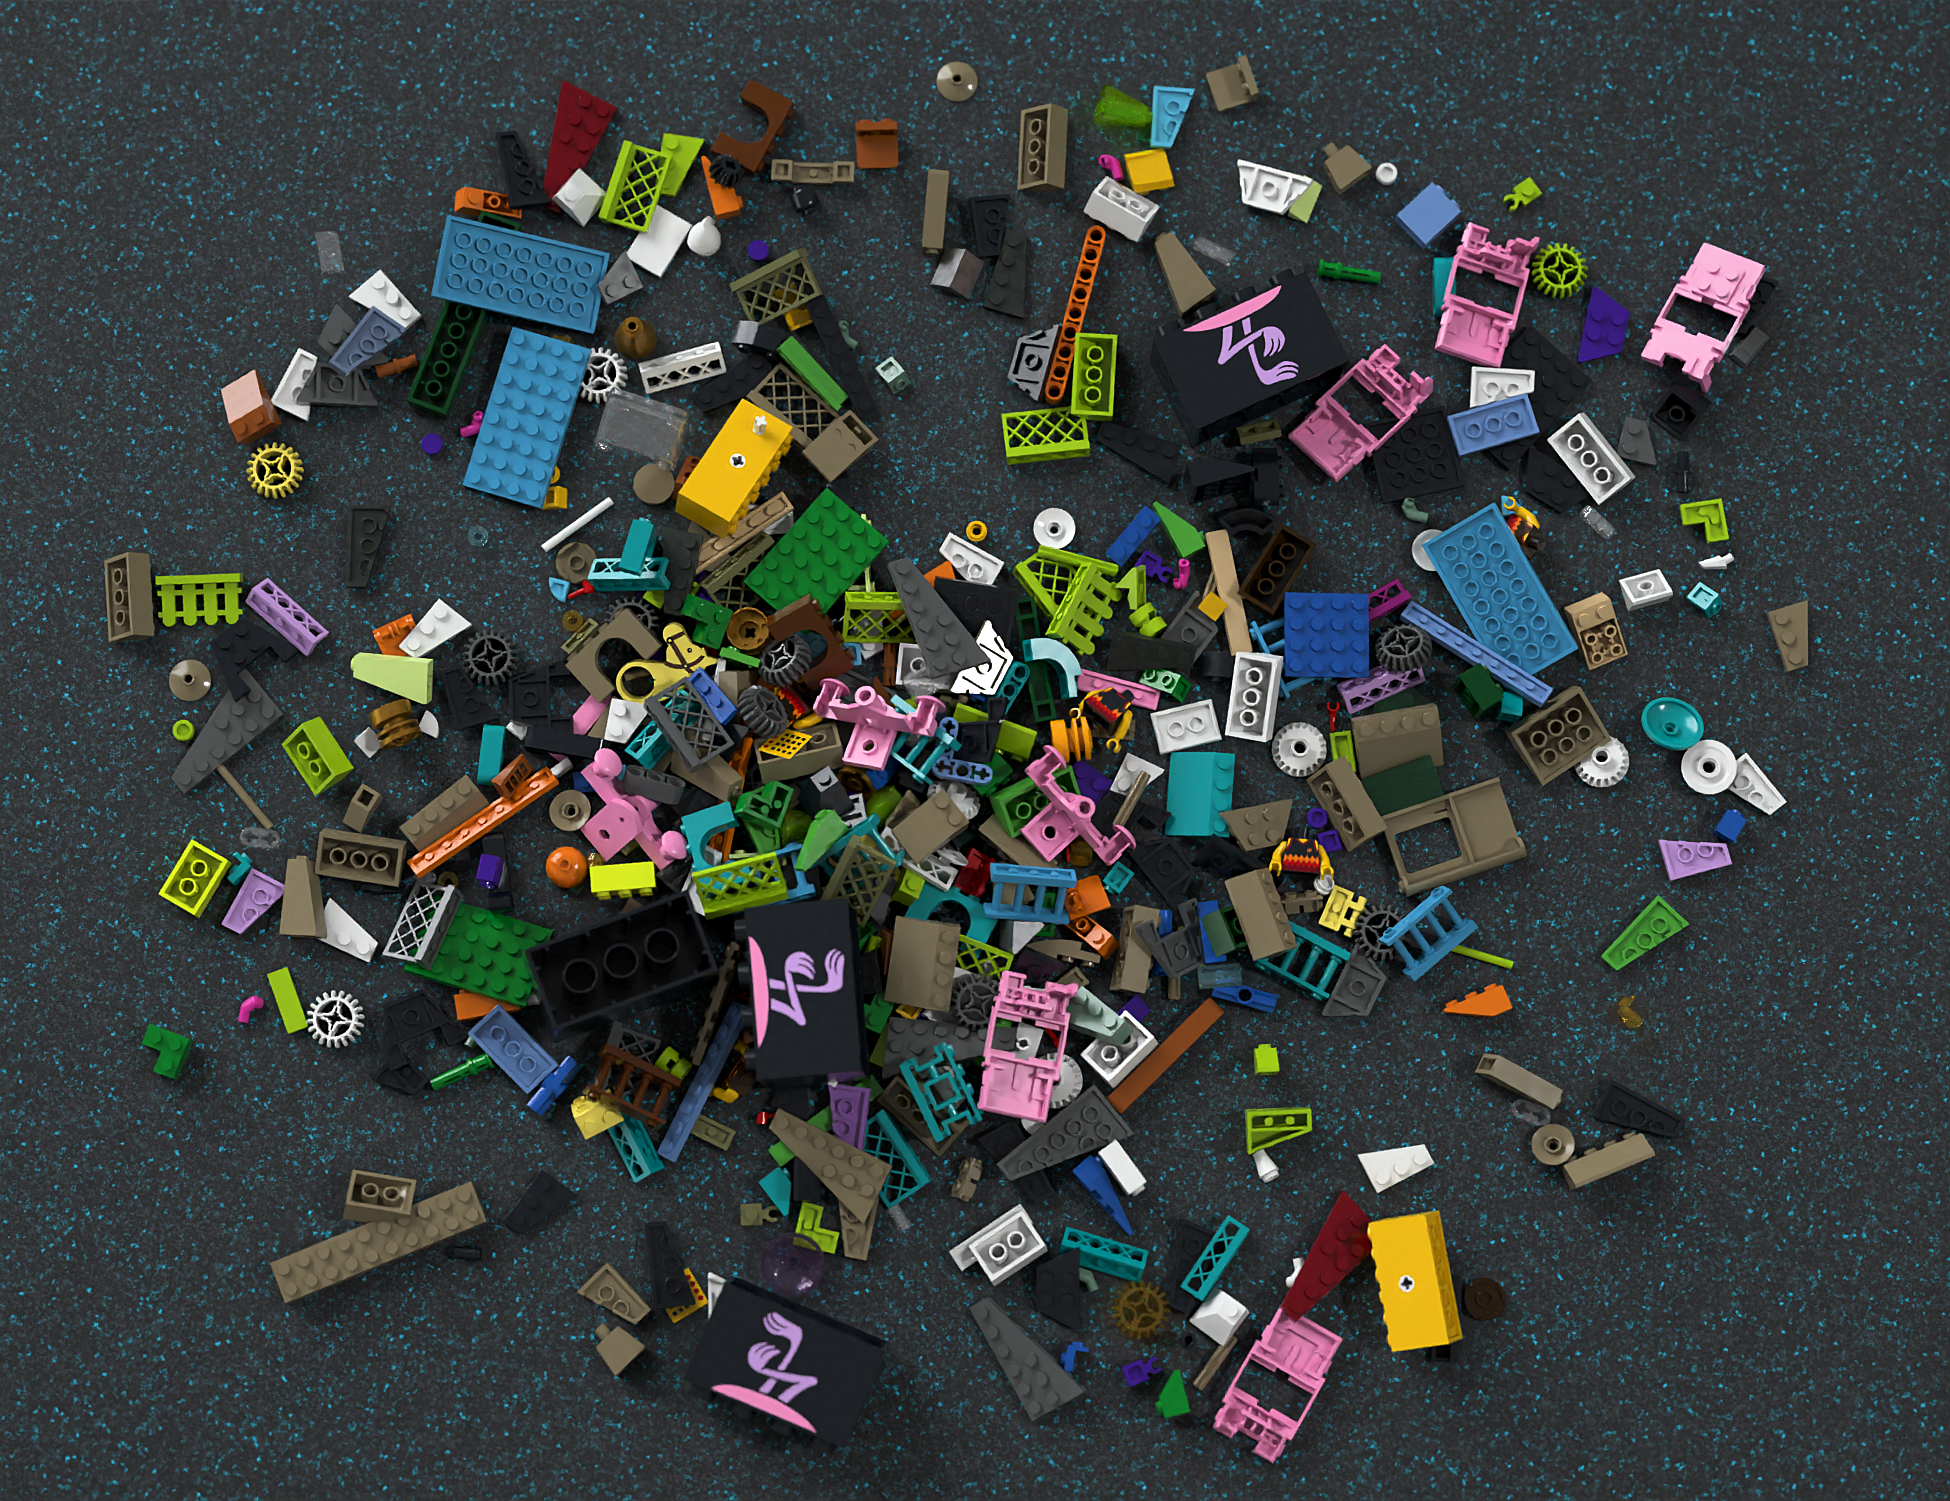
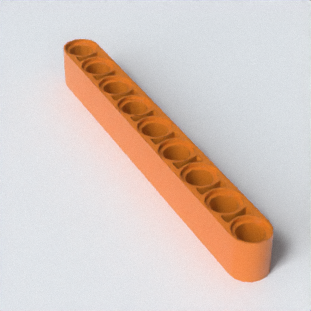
[1045,226,1106,405]

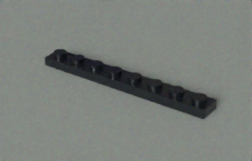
[788,263,879,420]

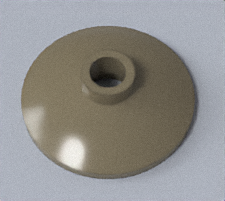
[937,62,978,102]
[169,660,211,701]
[549,790,591,831]
[1532,1124,1575,1166]

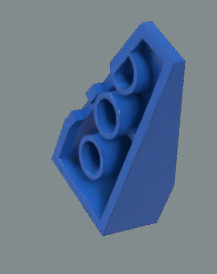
[1071,1155,1133,1236]

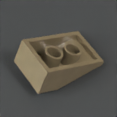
[891,789,969,865]
[344,1170,417,1222]

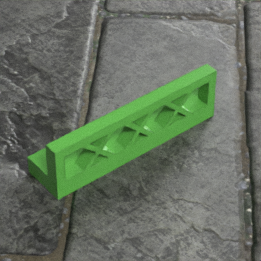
[776,336,848,411]

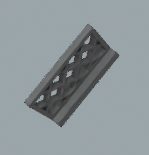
[643,677,734,774]
[382,881,464,970]
[587,1021,661,1103]

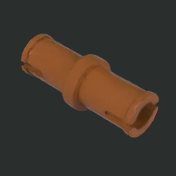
[375,354,419,379]
[882,644,898,687]

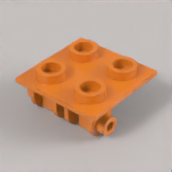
[372,614,416,657]
[1064,874,1111,920]

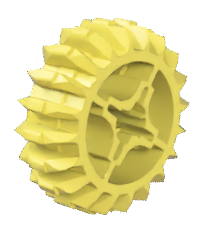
[246,442,304,499]

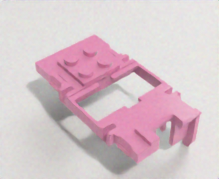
[1435,223,1539,368]
[1641,243,1765,393]
[1288,344,1433,483]
[978,970,1078,1123]
[1212,1305,1343,1463]

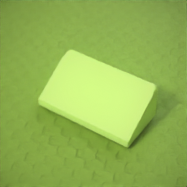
[1288,176,1322,223]

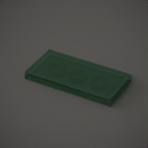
[1360,755,1445,816]

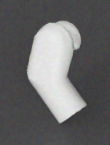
[1286,1257,1304,1288]

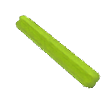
[1037,545,1119,577]

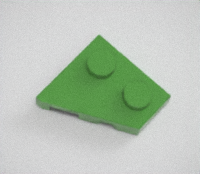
[719,646,761,669]

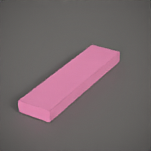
[1077,669,1161,711]
[549,695,613,762]

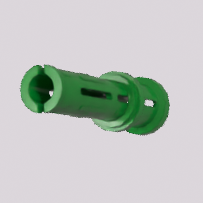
[1317,259,1381,285]
[430,1051,495,1091]

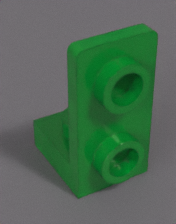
[1139,669,1191,703]

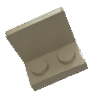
[1206,55,1259,112]

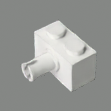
[1011,1022,1044,1061]

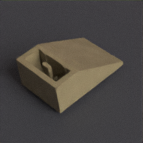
[802,410,879,483]

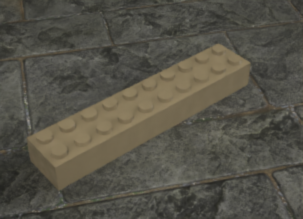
[270,1181,489,1304]

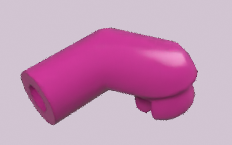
[1099,155,1124,181]
[460,411,484,438]
[1173,559,1190,590]
[238,996,264,1023]

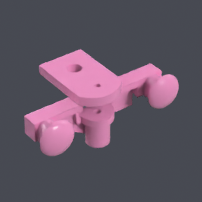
[813,678,946,771]
[1020,745,1136,866]
[580,748,688,871]

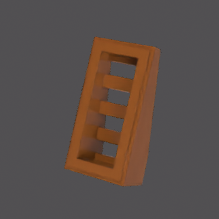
[491,754,533,799]

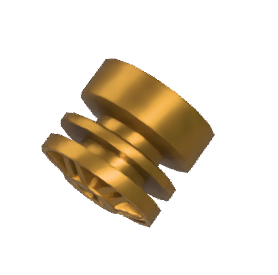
[726,607,774,658]
[368,699,423,750]

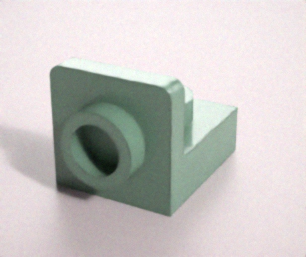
[875,356,910,394]

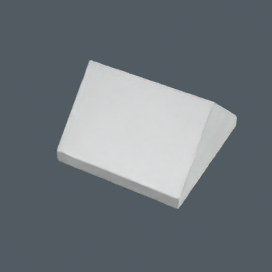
[1619,569,1673,611]

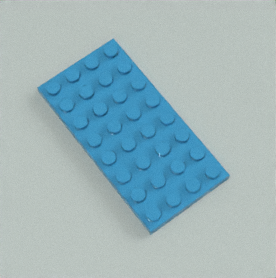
[431,215,610,335]
[463,327,592,509]
[1422,502,1579,690]

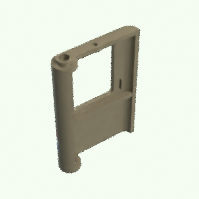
[1381,777,1527,897]

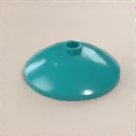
[1641,697,1704,750]

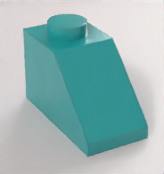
[1496,689,1523,723]
[758,1167,793,1217]

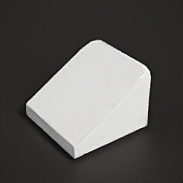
[354,727,382,758]

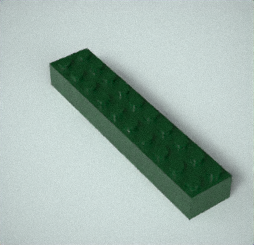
[407,210,523,420]

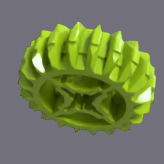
[1531,243,1588,299]

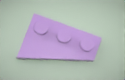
[1658,840,1732,881]
[222,868,285,934]

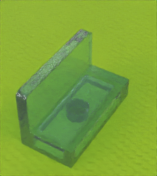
[1197,963,1242,989]

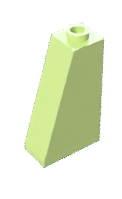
[351,652,433,704]

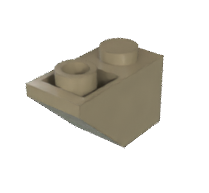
[343,783,383,833]

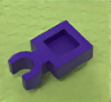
[1134,549,1173,584]
[1121,1357,1162,1387]

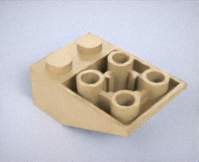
[1564,592,1628,670]

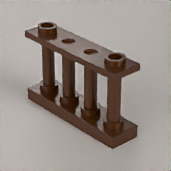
[582,1043,682,1130]

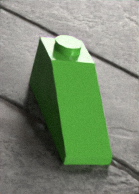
[1152,502,1206,559]
[794,809,849,872]

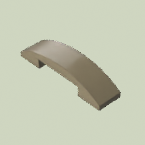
[771,159,855,185]

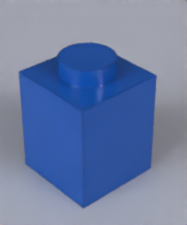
[1712,809,1746,844]

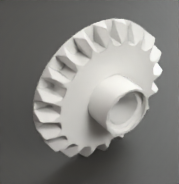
[1272,722,1327,777]
[1574,737,1629,787]
[1681,740,1737,794]
[927,779,980,820]
[1039,1053,1083,1108]

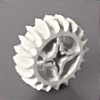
[579,347,628,404]
[306,990,365,1048]

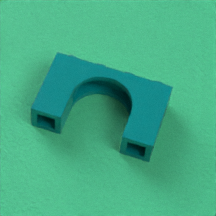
[618,518,659,577]
[680,801,757,899]
[904,875,999,960]

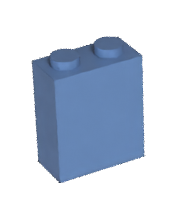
[1395,182,1461,250]

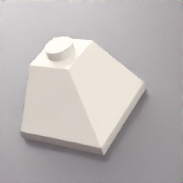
[552,168,606,227]
[1189,1287,1249,1347]

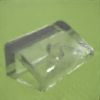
[315,231,344,275]
[1193,236,1236,267]

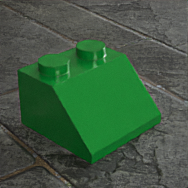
[1155,1369,1190,1418]

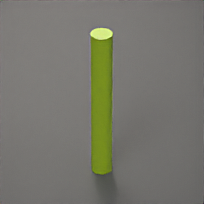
[1451,945,1513,969]

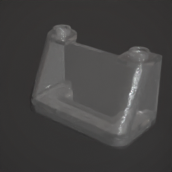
[594,388,690,471]

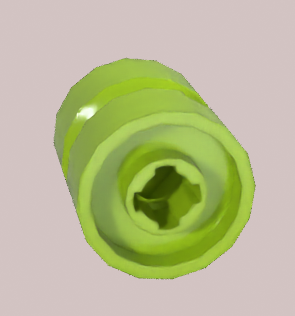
[1129,602,1167,637]
[654,1046,693,1080]

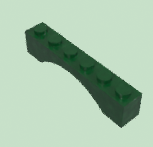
[1015,596,1057,726]

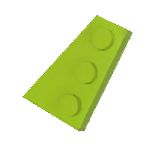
[654,133,705,197]

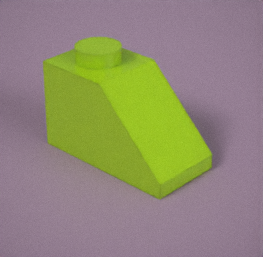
[891,866,925,907]
[1254,1044,1279,1076]

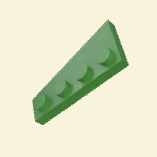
[1600,895,1689,971]

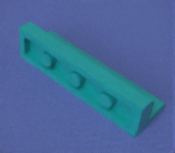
[587,557,671,591]
[624,689,704,770]
[607,1096,665,1183]
[1181,1215,1250,1303]
[1058,1227,1149,1283]

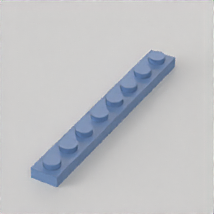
[1400,601,1553,708]
[657,1000,745,1162]

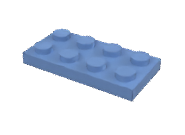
[1447,393,1539,457]
[468,1004,559,1094]

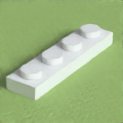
[949,1204,1033,1271]

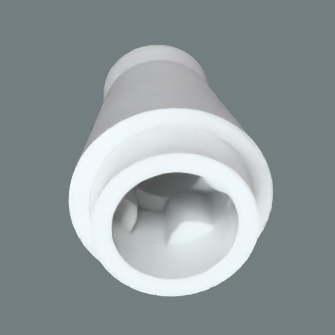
[1253,1149,1279,1183]

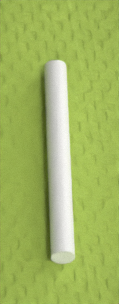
[541,497,614,552]

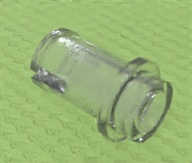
[887,1204,912,1232]

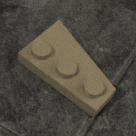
[1767,600,1808,672]
[838,1197,879,1261]
[577,1262,652,1324]

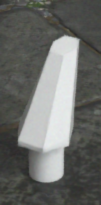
[1699,553,1734,569]

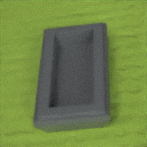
[1729,325,1770,369]

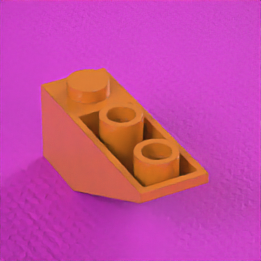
[454,187,522,219]
[1063,906,1120,960]
[1442,983,1513,1018]

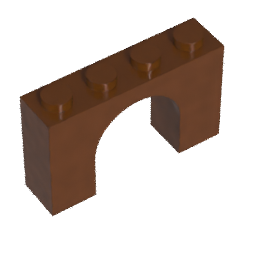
[711,79,796,177]
[766,593,855,691]

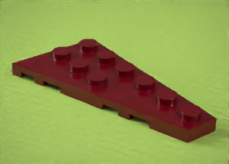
[542,80,617,215]
[1280,1190,1373,1323]

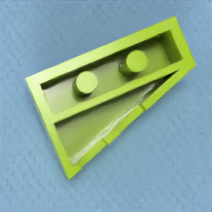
[1245,1107,1312,1154]

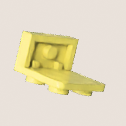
[571,1088,624,1139]

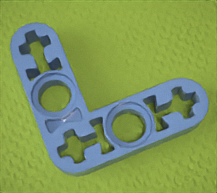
[932,717,993,786]

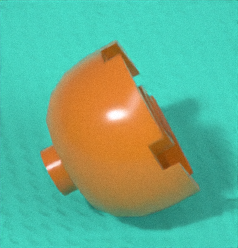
[545,846,588,889]

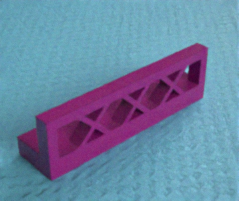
[1369,579,1412,623]

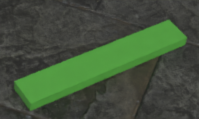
[769,1074,884,1167]

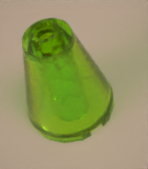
[1093,84,1153,127]
[865,779,904,828]
[778,809,813,849]

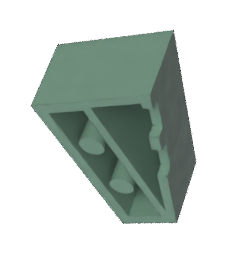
[1066,986,1133,1047]

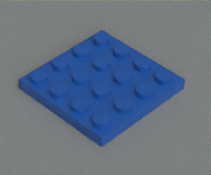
[1284,592,1369,678]

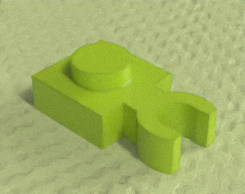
[1503,177,1542,212]

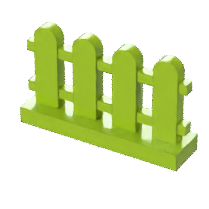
[1045,562,1122,656]
[156,573,243,627]

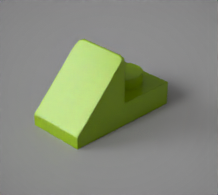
[1115,565,1146,610]

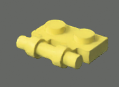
[1318,885,1367,938]

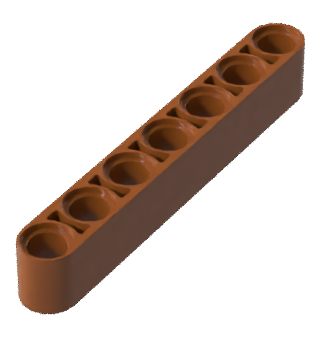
[1106,997,1224,1114]

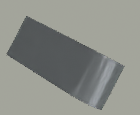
[621,765,685,805]

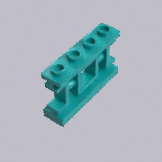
[898,1041,984,1143]

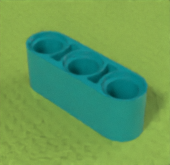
[1433,258,1456,317]
[982,660,1030,714]
[477,724,506,786]

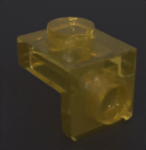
[1071,834,1093,866]
[1616,995,1644,1029]

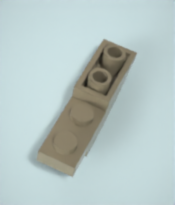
[1014,940,1101,968]

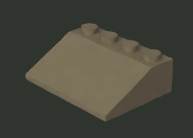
[1504,685,1612,786]
[1351,703,1444,780]
[884,916,961,1012]

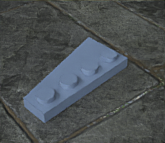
[327,306,407,377]

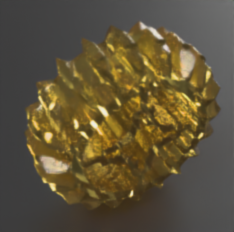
[1111,1280,1170,1339]

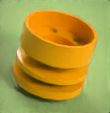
[1050,716,1093,763]

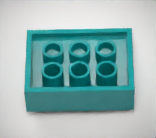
[1165,752,1235,841]

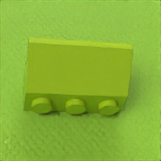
[282,716,354,796]

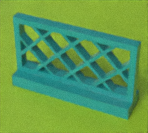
[863,1109,933,1209]

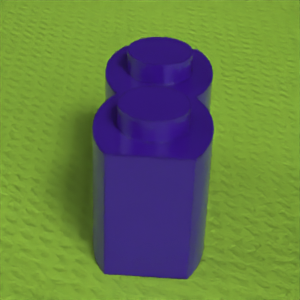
[476,854,504,890]

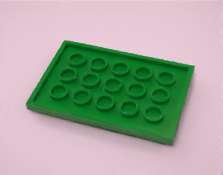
[743,488,890,637]
[404,895,553,1009]

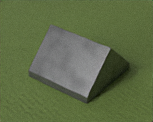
[930,247,984,300]
[998,918,1045,955]

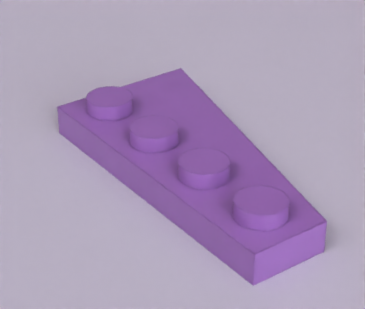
[828,1084,871,1150]

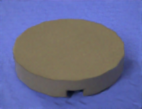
[633,463,675,505]
[556,542,597,584]

